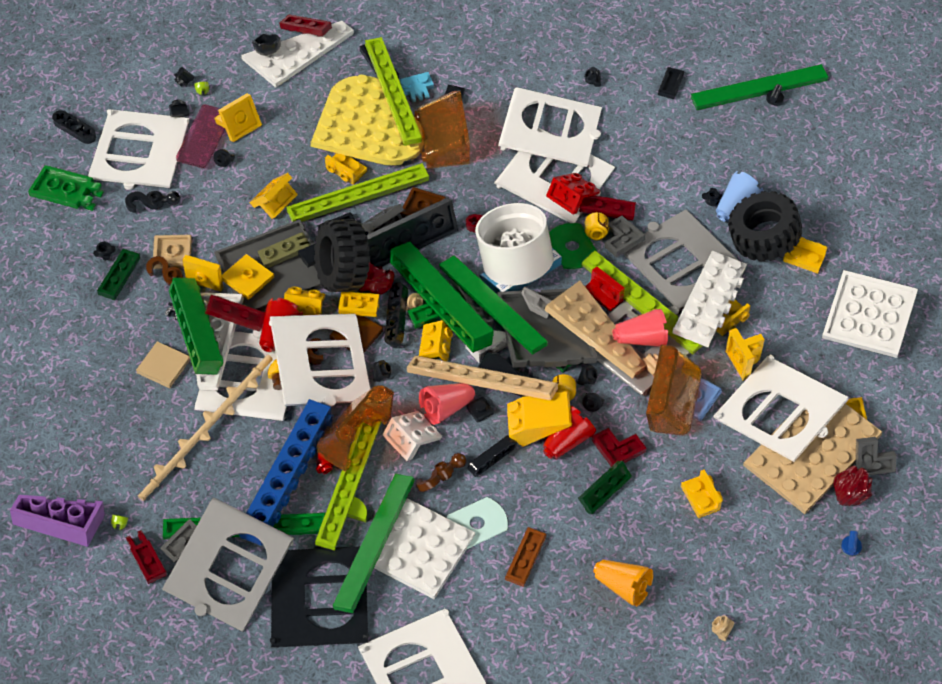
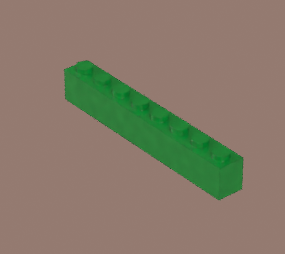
[390,242,494,353]

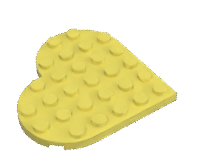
[311,75,425,165]

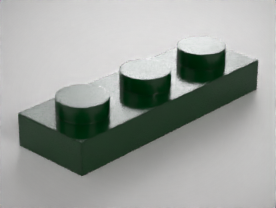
[97,248,140,301]
[578,460,632,514]

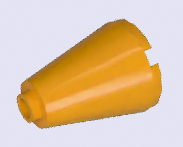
[593,559,653,607]

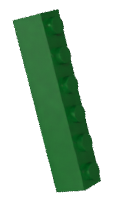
[169,278,223,375]

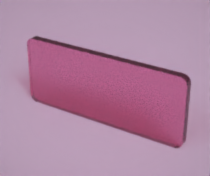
[176,104,225,168]

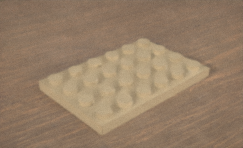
[743,404,882,514]

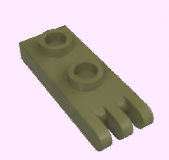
[257,232,310,268]

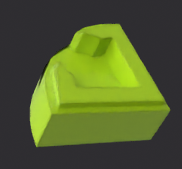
[347,497,367,523]

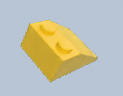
[507,391,572,447]

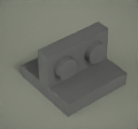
[361,204,404,234]

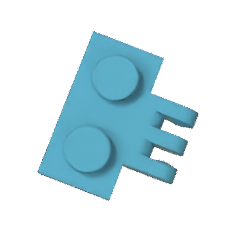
[399,72,434,103]

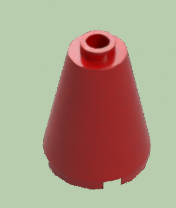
[259,298,303,352]
[543,405,596,459]

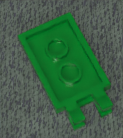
[28,165,104,211]

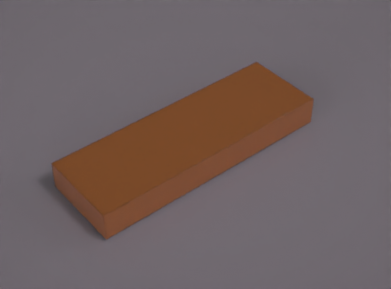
[505,527,547,587]

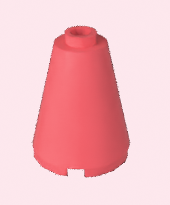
[612,309,668,347]
[419,383,475,425]

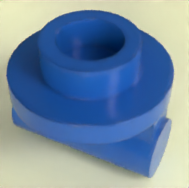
[841,531,862,555]

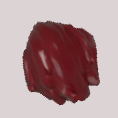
[359,262,394,294]
[833,466,873,506]

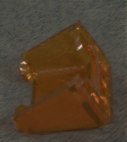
[414,91,470,169]
[317,385,394,472]

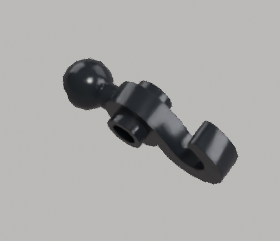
[125,191,180,213]

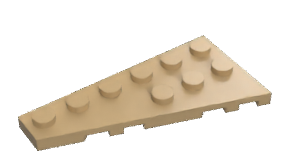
[545,281,646,379]

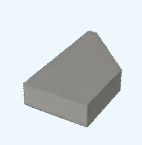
[521,287,552,319]

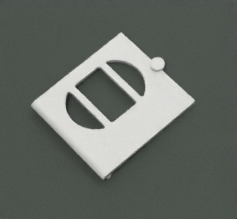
[498,88,602,167]
[88,109,189,190]
[494,128,615,223]
[269,314,372,407]
[195,328,287,421]
[713,355,849,462]
[358,609,486,684]

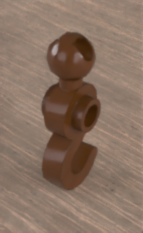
[146,256,183,286]
[415,453,467,492]

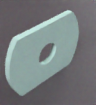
[447,497,508,549]

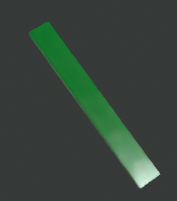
[691,64,828,110]
[439,255,548,355]
[332,474,415,613]
[163,513,326,540]

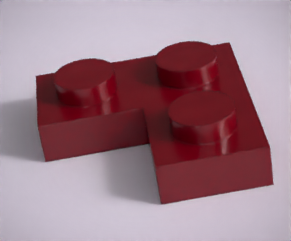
[591,428,647,467]

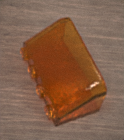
[646,345,702,435]

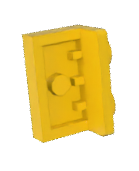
[284,287,325,315]
[419,320,453,361]

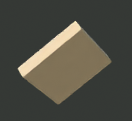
[153,235,192,269]
[136,341,190,388]

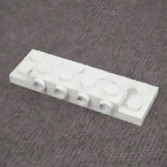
[673,251,747,347]

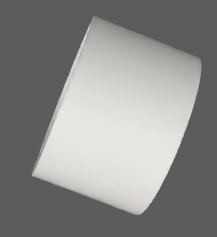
[475,203,554,285]

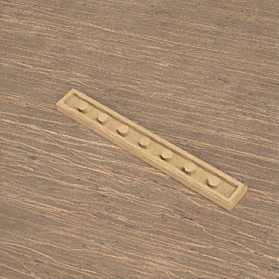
[407,356,558,400]

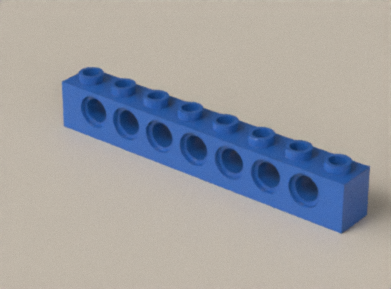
[239,399,333,546]

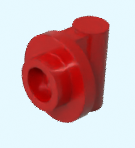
[316,452,334,474]

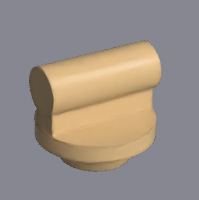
[406,293,423,311]
[642,353,663,376]
[712,615,735,641]

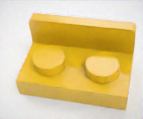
[325,153,367,185]
[783,237,828,273]
[338,291,380,317]
[716,300,751,336]
[681,469,723,519]

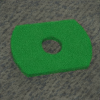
[549,223,597,269]

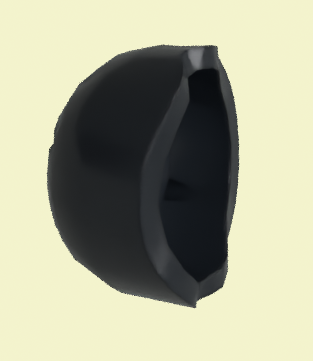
[252,34,281,56]

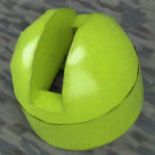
[194,81,209,95]
[111,515,128,530]

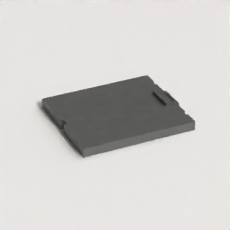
[214,220,323,311]
[497,289,597,368]

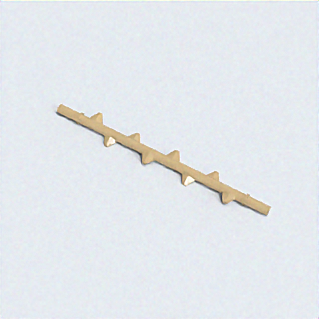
[138,355,273,501]

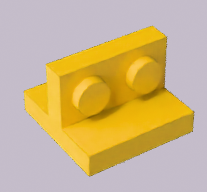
[214,93,262,142]
[249,172,298,219]
[726,328,765,381]

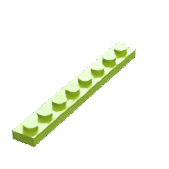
[365,37,422,146]
[286,163,429,222]
[582,251,703,355]
[315,411,383,551]

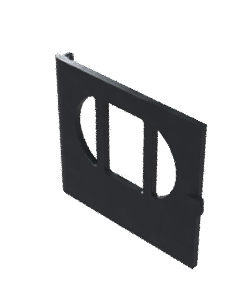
[270,546,369,648]

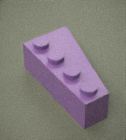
[10,495,105,547]

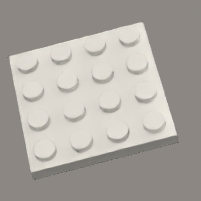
[822,270,918,358]
[374,498,475,599]

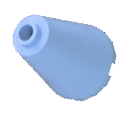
[716,171,764,222]

